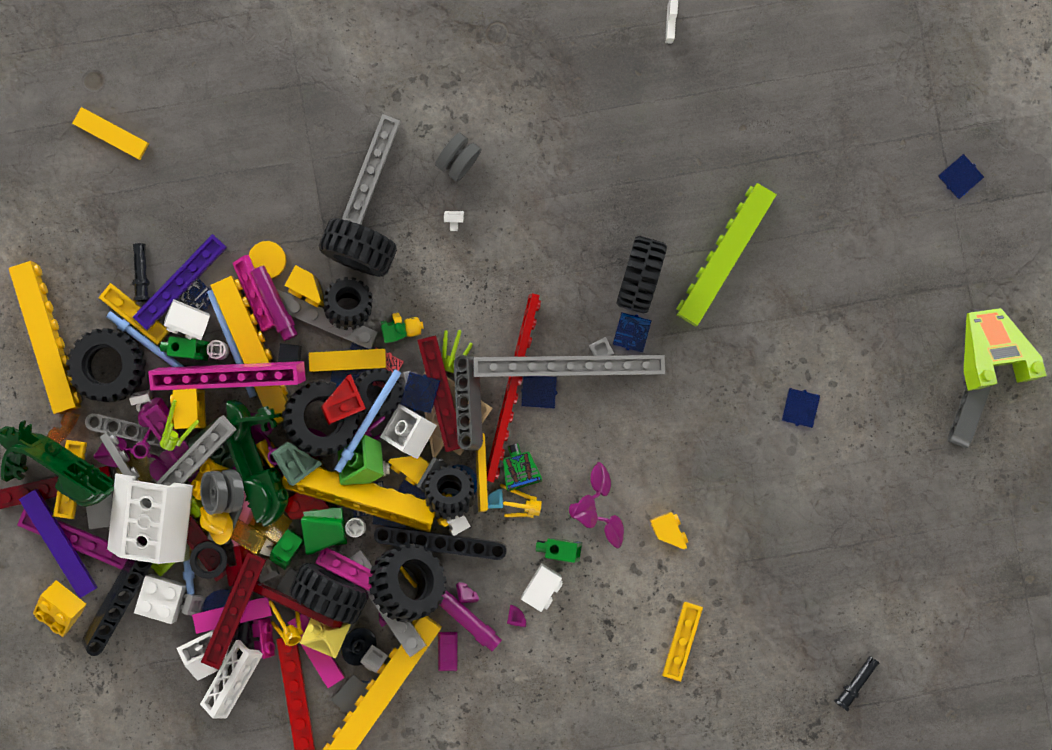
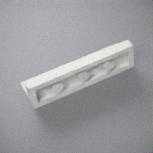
[200,640,263,719]

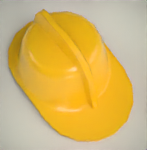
[200,507,233,545]

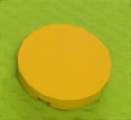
[249,241,287,279]

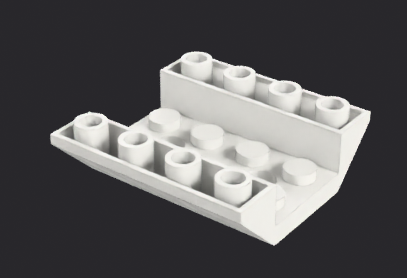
[107,473,193,564]

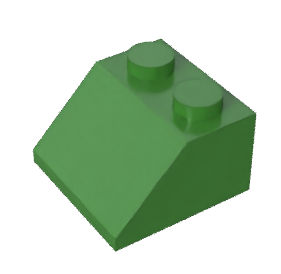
[338,435,384,485]

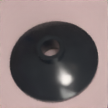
[341,628,377,666]

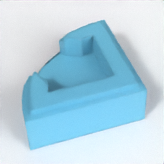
[488,489,503,509]

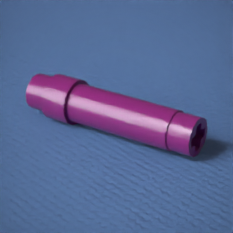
[251,265,298,341]
[439,590,502,651]

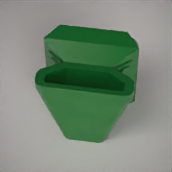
[301,507,347,555]

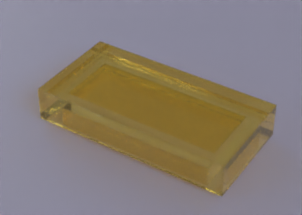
[230,519,267,554]

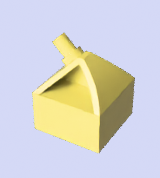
[300,618,351,659]

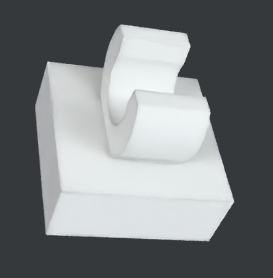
[444,211,464,231]
[129,389,153,412]

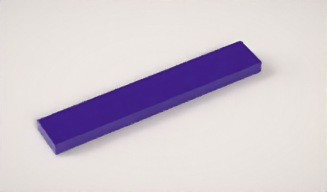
[133,234,227,331]
[19,489,98,599]

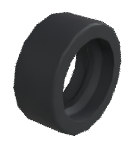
[190,541,227,579]

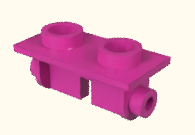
[251,617,275,659]

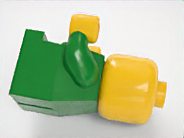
[380,313,424,343]

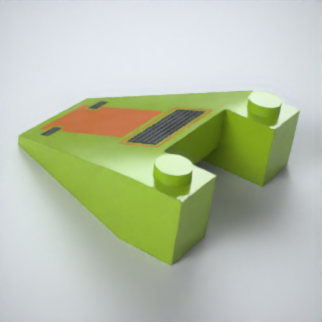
[963,308,1047,391]

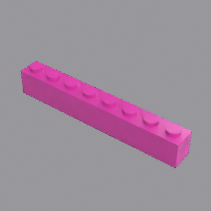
[148,361,306,391]

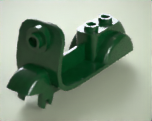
[226,400,288,527]
[0,420,115,507]

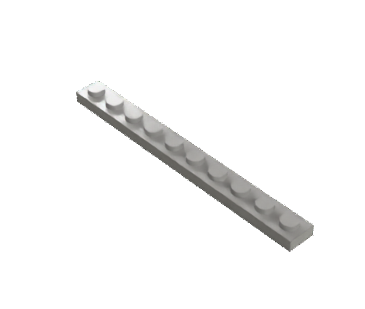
[473,355,665,377]

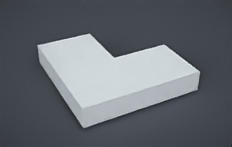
[665,0,678,44]

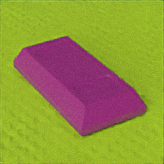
[438,632,458,671]

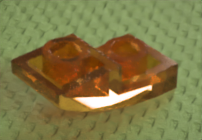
[47,412,80,444]

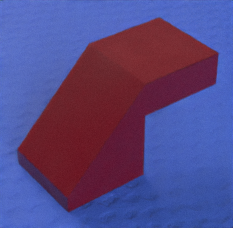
[225,542,254,586]

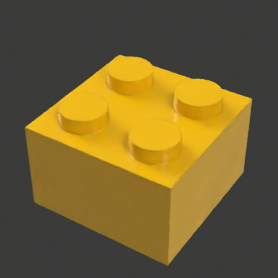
[170,389,206,430]

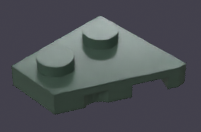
[271,442,322,486]

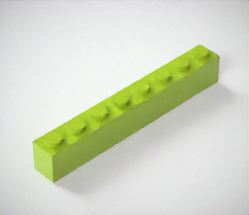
[676,183,777,327]

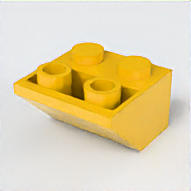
[284,265,324,308]
[33,580,86,637]

